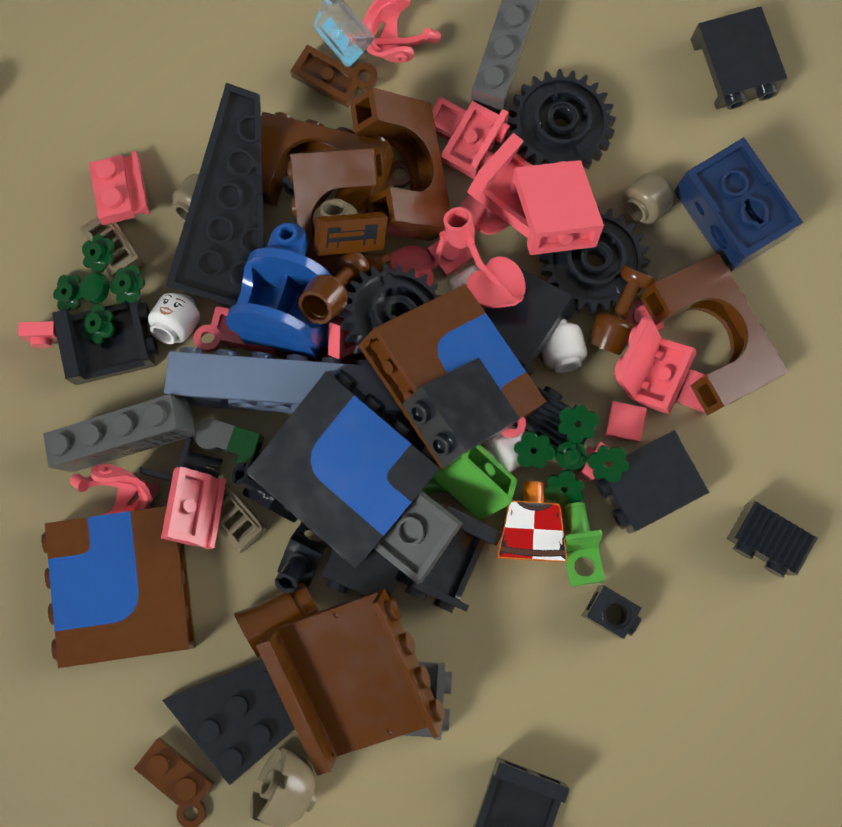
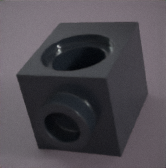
[581,585,642,639]

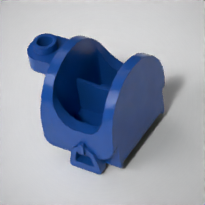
[226,223,337,359]

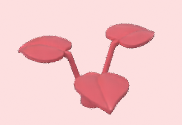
[391,195,526,308]

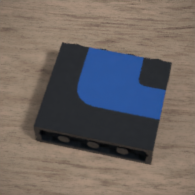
[246,370,441,569]

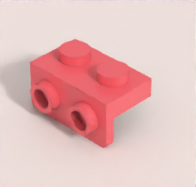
[441,101,510,179]

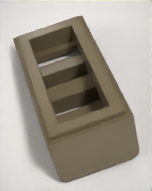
[80,216,145,279]
[218,483,268,553]

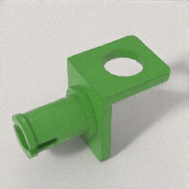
[564,502,605,587]

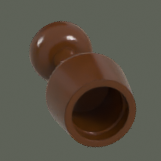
[298,252,370,324]
[589,265,656,355]

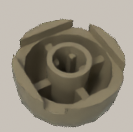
[249,747,318,827]

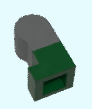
[194,419,265,466]

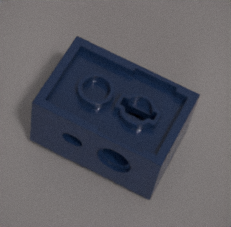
[674,137,803,273]

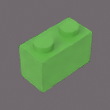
[433,445,517,521]

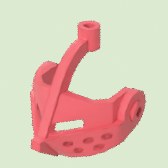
[360,0,441,63]
[70,464,158,515]

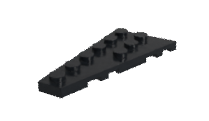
[166,82,265,306]
[162,659,295,785]

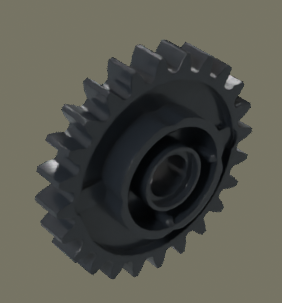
[508,69,616,170]
[539,206,650,316]
[338,263,442,364]

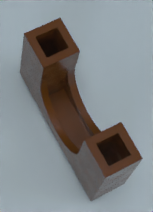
[349,87,450,241]
[261,112,395,214]
[288,147,392,289]
[639,253,788,416]

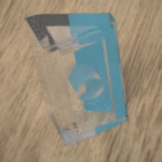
[313,0,375,67]

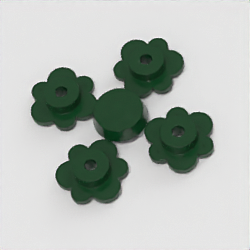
[53,234,145,344]
[514,404,629,507]

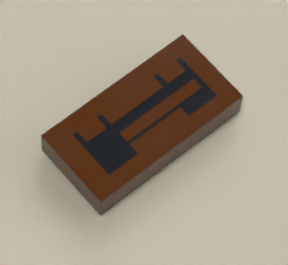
[313,212,388,256]

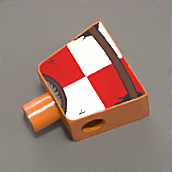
[496,481,567,562]

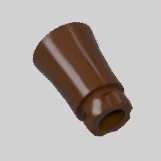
[234,583,319,657]

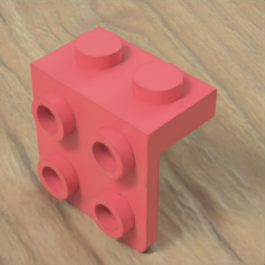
[615,317,697,414]

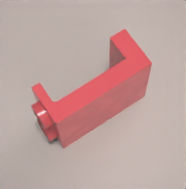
[467,133,531,238]
[510,160,604,255]

